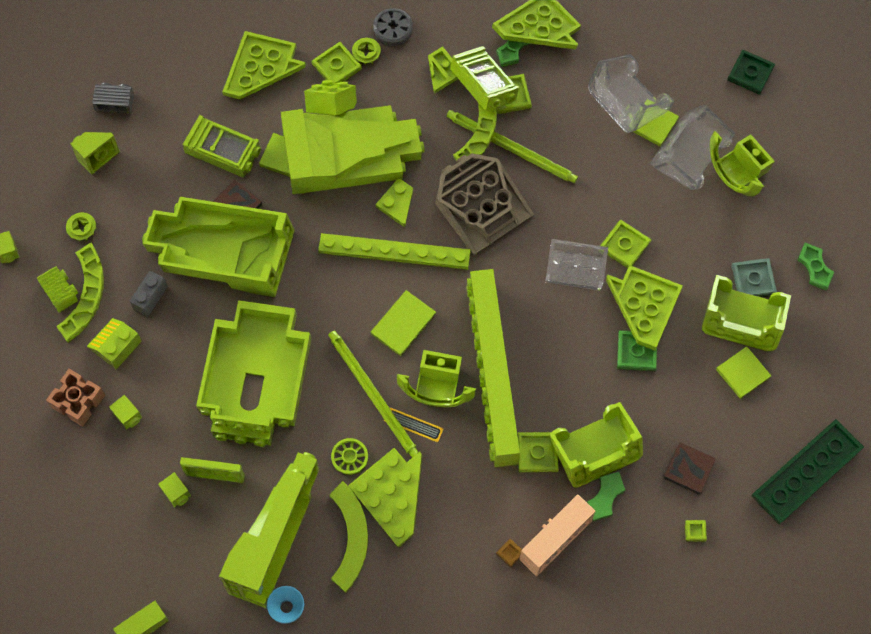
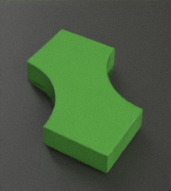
[496,40,531,67]
[797,242,834,291]
[587,472,625,521]

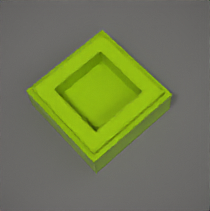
[685,520,707,542]

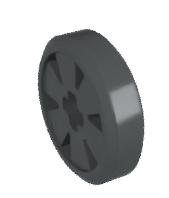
[373,8,413,46]

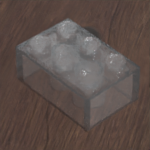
[545,239,608,291]

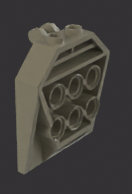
[435,154,534,256]

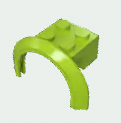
[709,131,775,197]
[397,350,476,407]

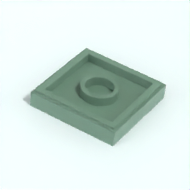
[731,258,777,297]

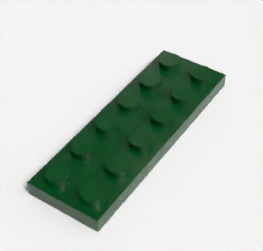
[751,419,864,525]

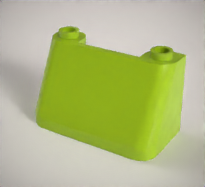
[702,275,791,351]
[549,402,643,487]

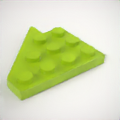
[492,0,581,50]
[222,31,306,100]

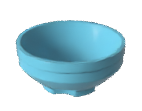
[267,586,305,624]

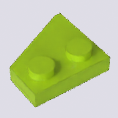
[428,46,458,93]
[376,178,413,227]

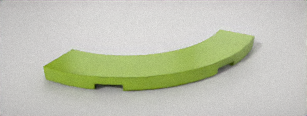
[453,75,497,161]
[57,243,104,343]
[329,481,368,593]

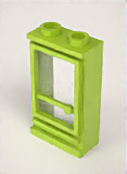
[450,46,519,111]
[182,115,261,178]

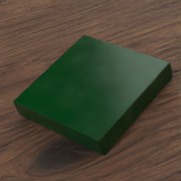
[727,49,775,95]

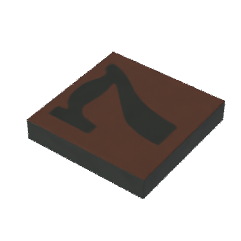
[212,180,262,209]
[664,442,716,495]

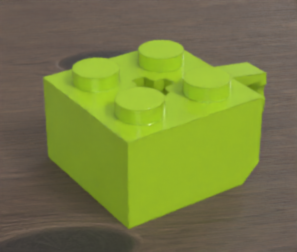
[304,80,357,115]

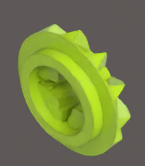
[352,38,381,65]
[66,212,97,242]

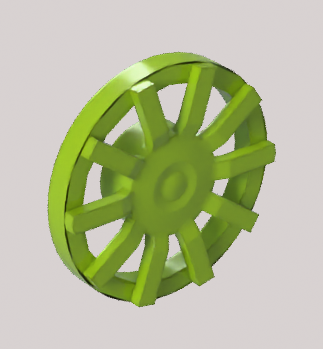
[331,438,368,475]

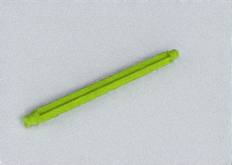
[446,110,578,184]
[328,330,419,458]

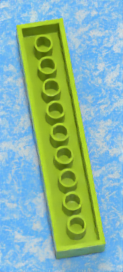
[466,269,520,467]

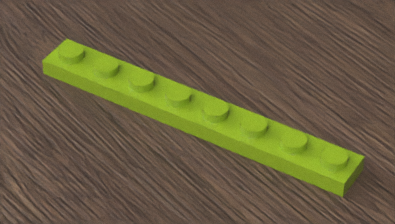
[319,233,470,270]

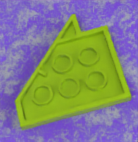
[606,265,683,351]
[348,448,423,547]

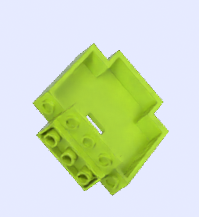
[196,300,311,447]

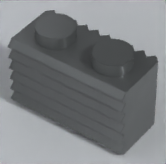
[92,83,134,114]
[130,271,168,317]

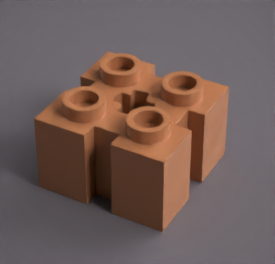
[46,369,105,427]

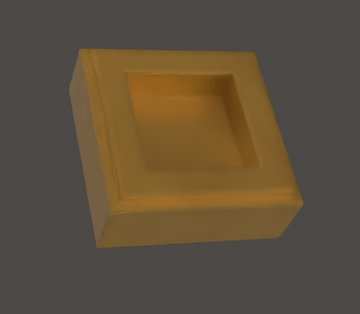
[496,539,522,568]

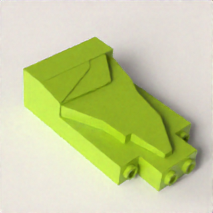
[281,105,425,195]
[142,197,295,297]
[219,452,319,608]

